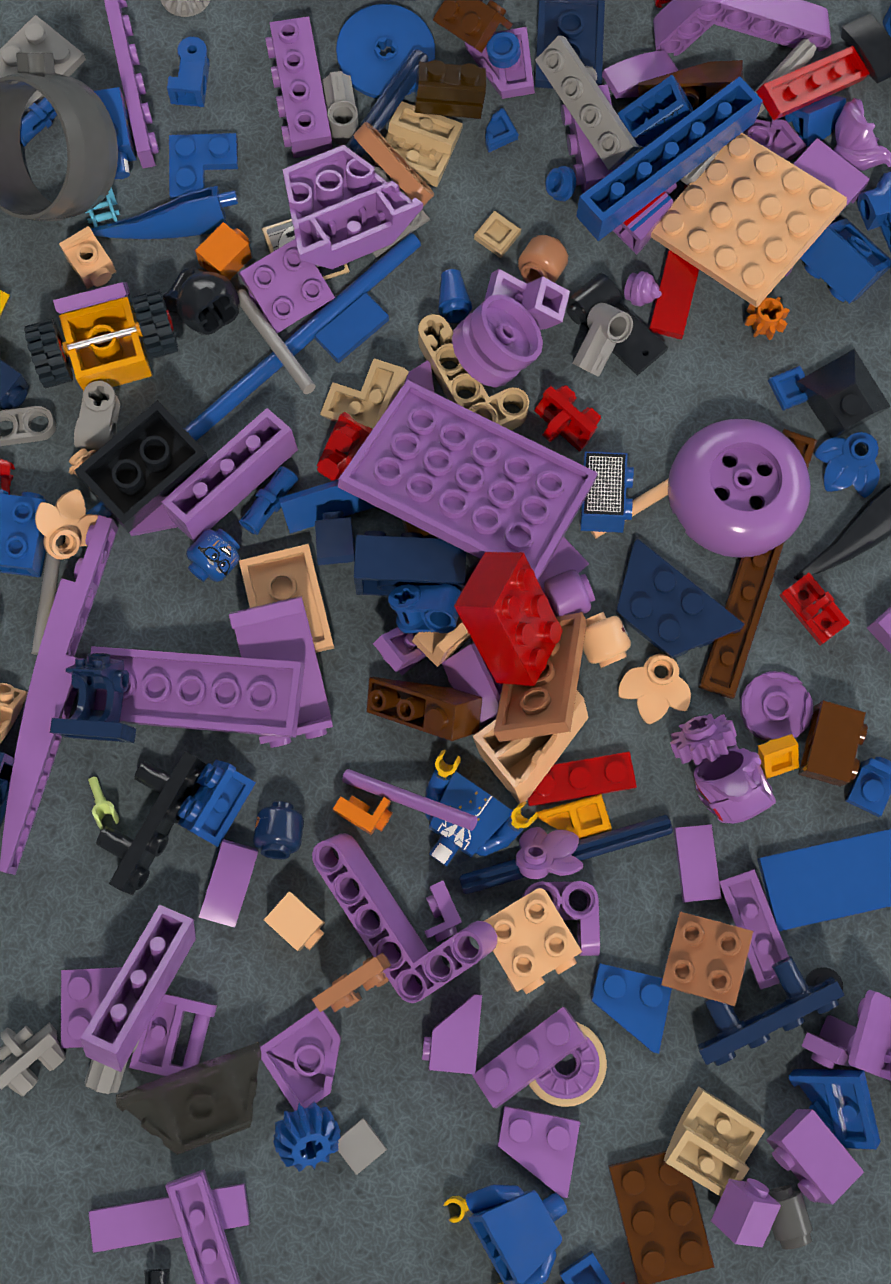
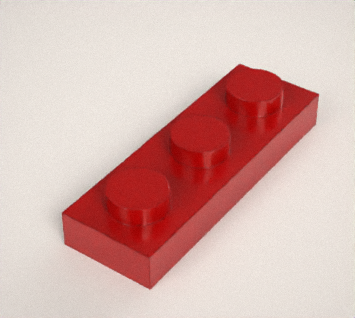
[527,752,637,807]

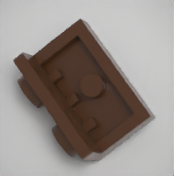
[433,0,513,53]

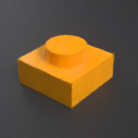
[758,734,799,779]

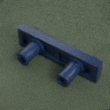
[697,956,845,1066]

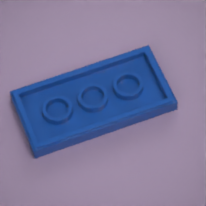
[757,829,891,931]

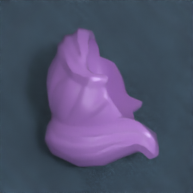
[833,98,891,171]

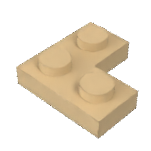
[320,359,409,429]

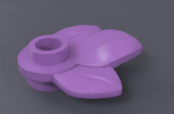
[516,827,583,879]

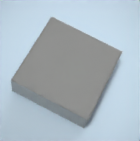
[338,1117,387,1175]

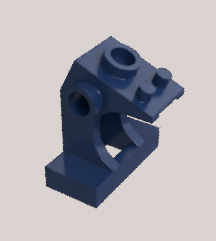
[50,653,136,743]

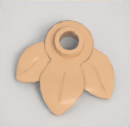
[35,489,101,560]
[618,654,691,724]

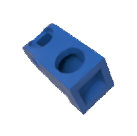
[167,37,210,107]

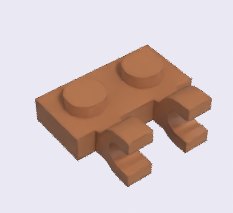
[312,953,391,1012]

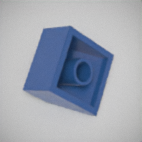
[800,218,891,304]

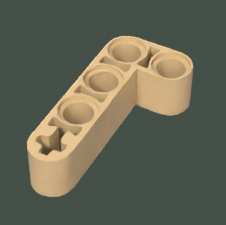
[418,314,529,430]

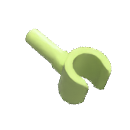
[88,777,119,830]

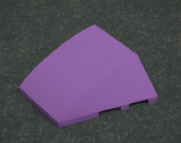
[283,145,423,269]

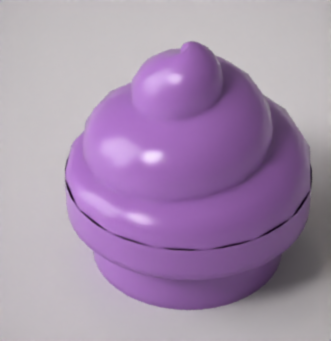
[624,271,662,307]

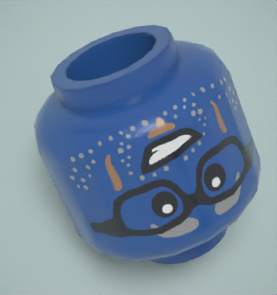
[186,528,240,582]

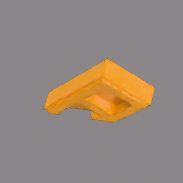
[537,794,612,839]

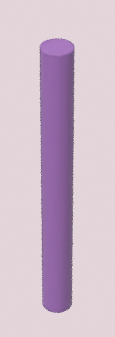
[342,769,477,831]

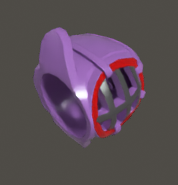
[694,745,776,824]

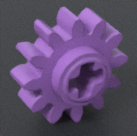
[670,714,737,765]

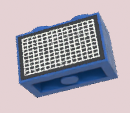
[581,451,634,533]

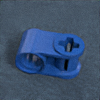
[388,584,461,634]

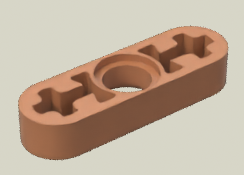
[353,122,434,207]

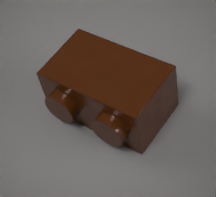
[798,700,868,787]

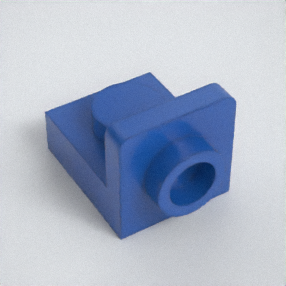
[845,757,891,817]

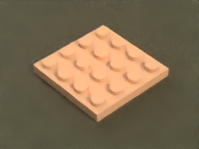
[651,133,847,308]

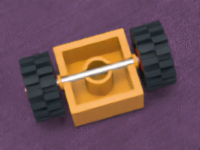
[24,289,179,392]

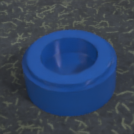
[486,32,521,68]

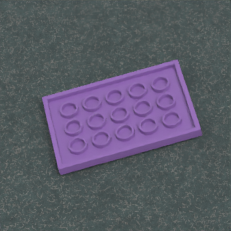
[338,380,598,580]

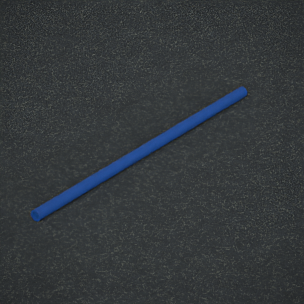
[86,233,421,518]

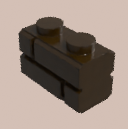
[414,60,486,119]

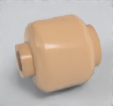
[583,612,631,668]

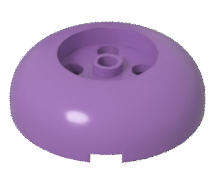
[668,419,811,558]

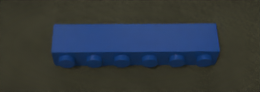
[576,77,763,241]

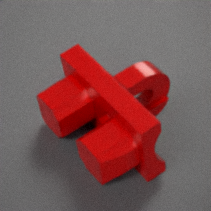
[534,385,601,452]
[317,412,373,480]
[779,573,850,646]

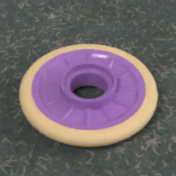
[529,1022,607,1107]

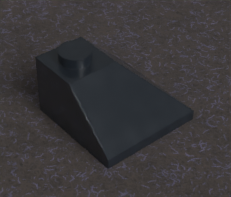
[796,349,891,438]

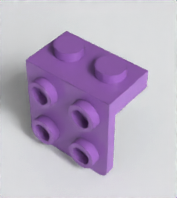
[847,990,891,1081]

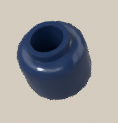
[253,801,304,860]

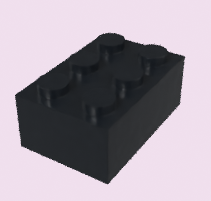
[74,400,208,533]

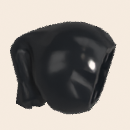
[163,268,240,335]

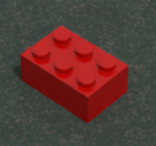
[454,552,563,686]

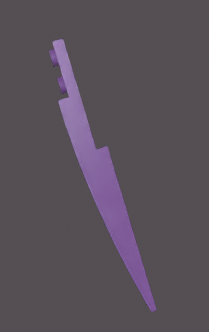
[0,515,118,875]

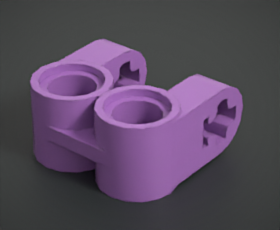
[522,881,600,956]

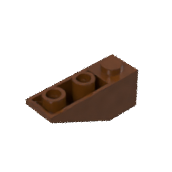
[638,60,743,110]
[366,677,482,741]

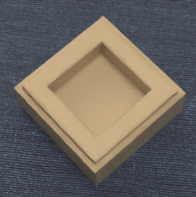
[474,211,521,258]

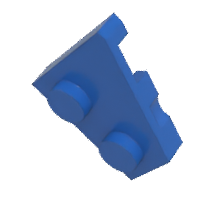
[591,963,672,1054]
[789,1069,881,1150]

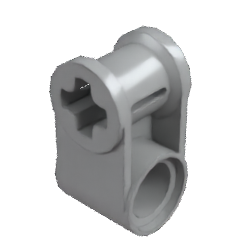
[74,381,120,451]

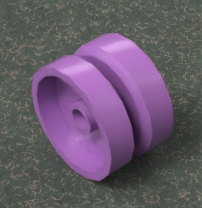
[452,294,543,388]

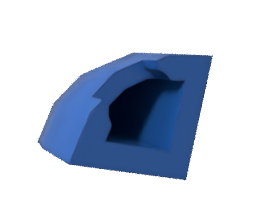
[785,96,846,147]

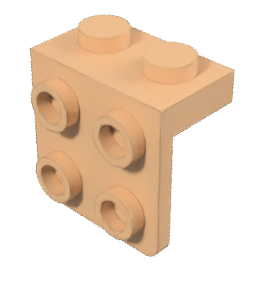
[484,888,582,994]

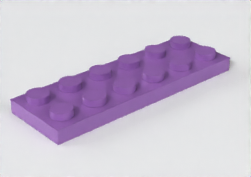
[91,646,305,738]

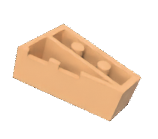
[473,691,588,804]

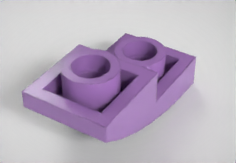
[602,50,678,99]
[199,839,259,928]

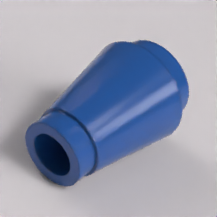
[438,269,472,323]

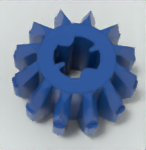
[273,1101,341,1172]

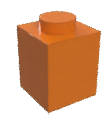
[195,222,252,280]

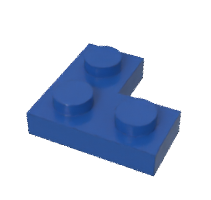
[169,133,238,201]

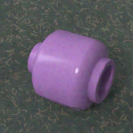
[544,570,595,617]

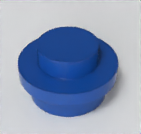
[546,166,576,202]

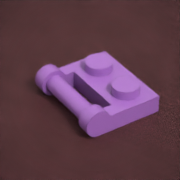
[129,994,217,1083]

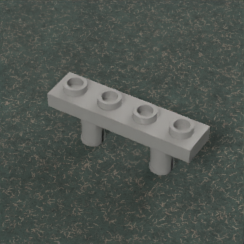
[535,36,639,170]

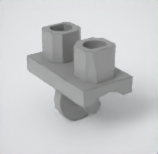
[0,1022,66,1096]

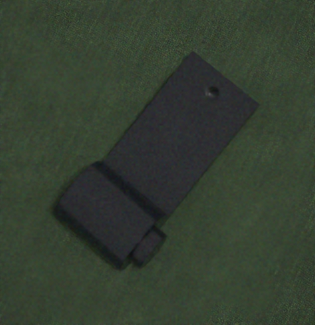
[567,273,668,376]

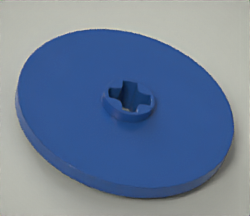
[336,4,435,99]

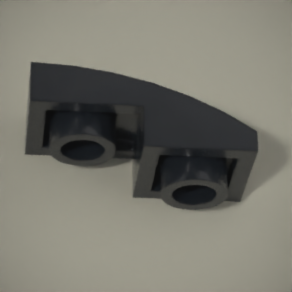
[841,14,891,83]

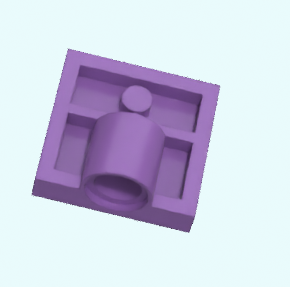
[238,238,335,333]

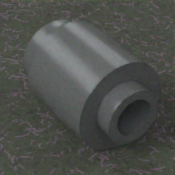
[769,1185,813,1250]

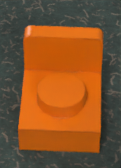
[333,796,393,835]

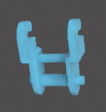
[85,186,120,227]

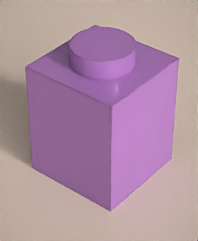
[711,1178,781,1247]

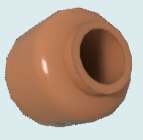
[518,235,568,283]

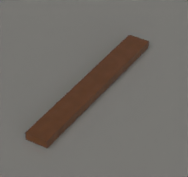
[698,429,817,699]

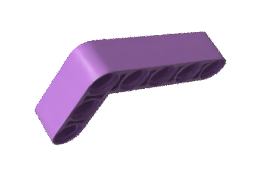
[653,0,831,56]
[312,833,497,1003]

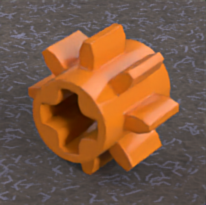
[744,297,790,340]

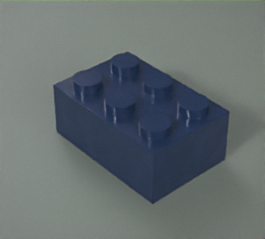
[354,531,466,597]

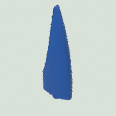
[91,186,238,239]

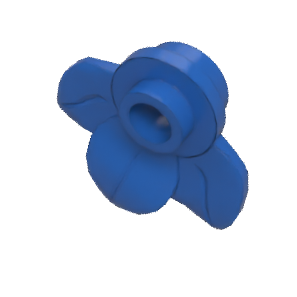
[814,432,880,498]

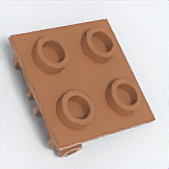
[661,912,754,1006]

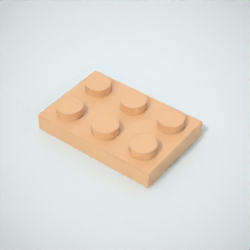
[239,544,334,653]

